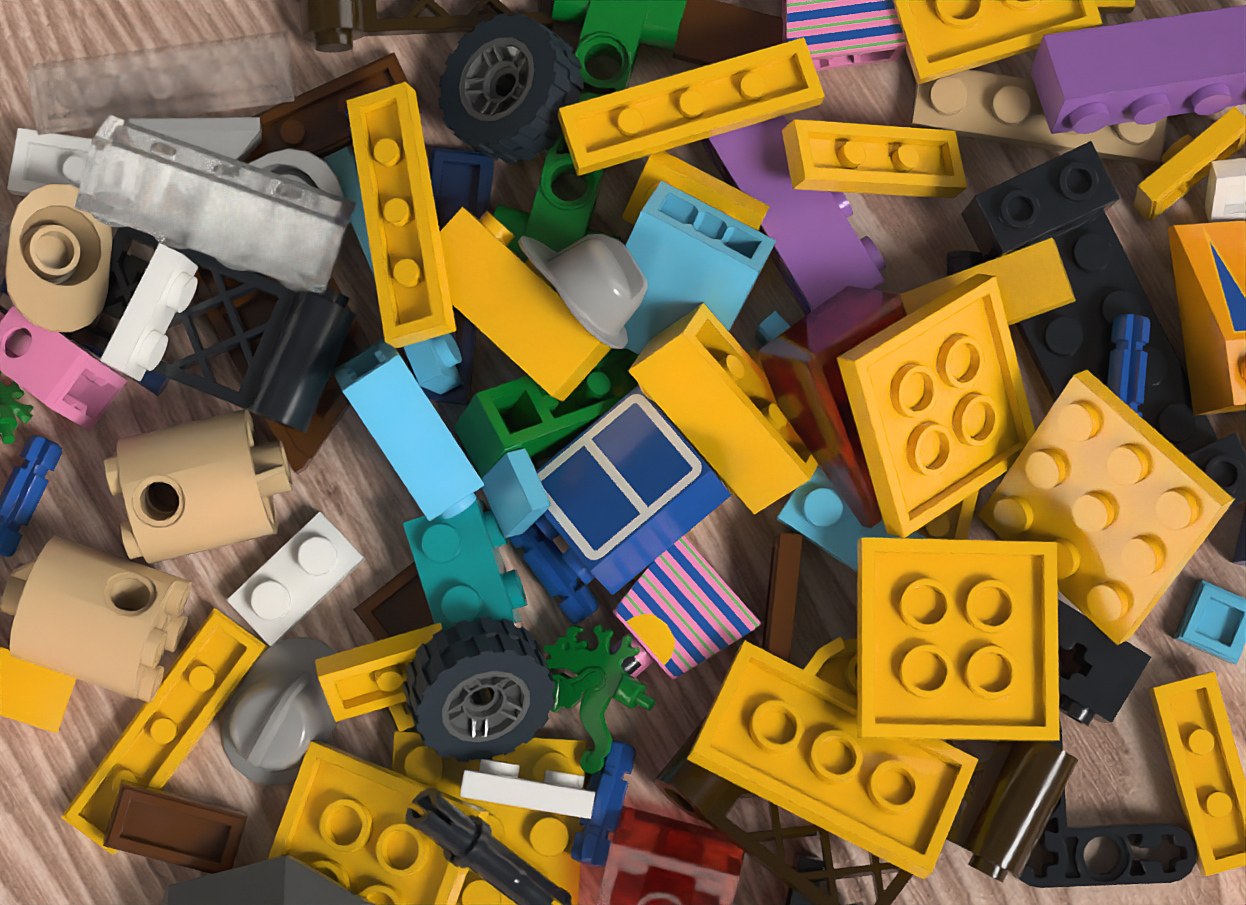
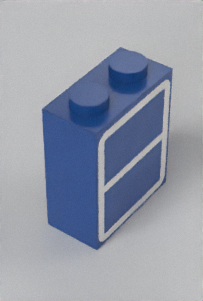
[535,385,731,595]

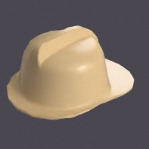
[5,184,112,332]

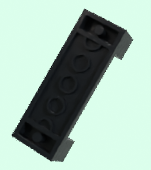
[961,141,1246,509]

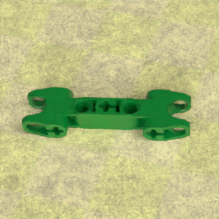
[494,0,687,290]

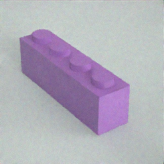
[1030,5,1246,134]
[699,116,886,326]

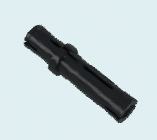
[406,788,572,905]

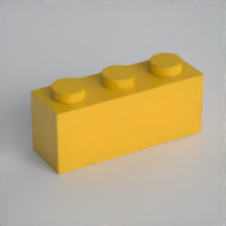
[440,207,612,402]
[628,303,828,514]

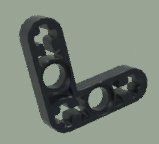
[1012,718,1197,888]

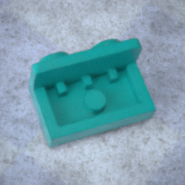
[403,499,528,631]

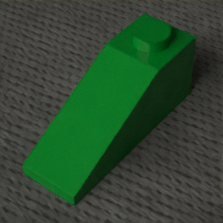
[454,348,639,479]

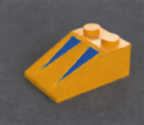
[1167,220,1246,416]

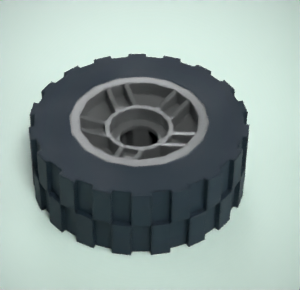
[438,13,584,163]
[403,617,556,762]

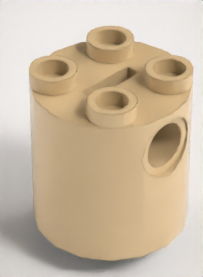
[104,409,293,564]
[1,535,192,703]

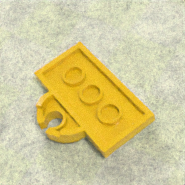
[687,636,979,880]

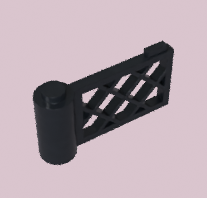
[71,214,356,434]

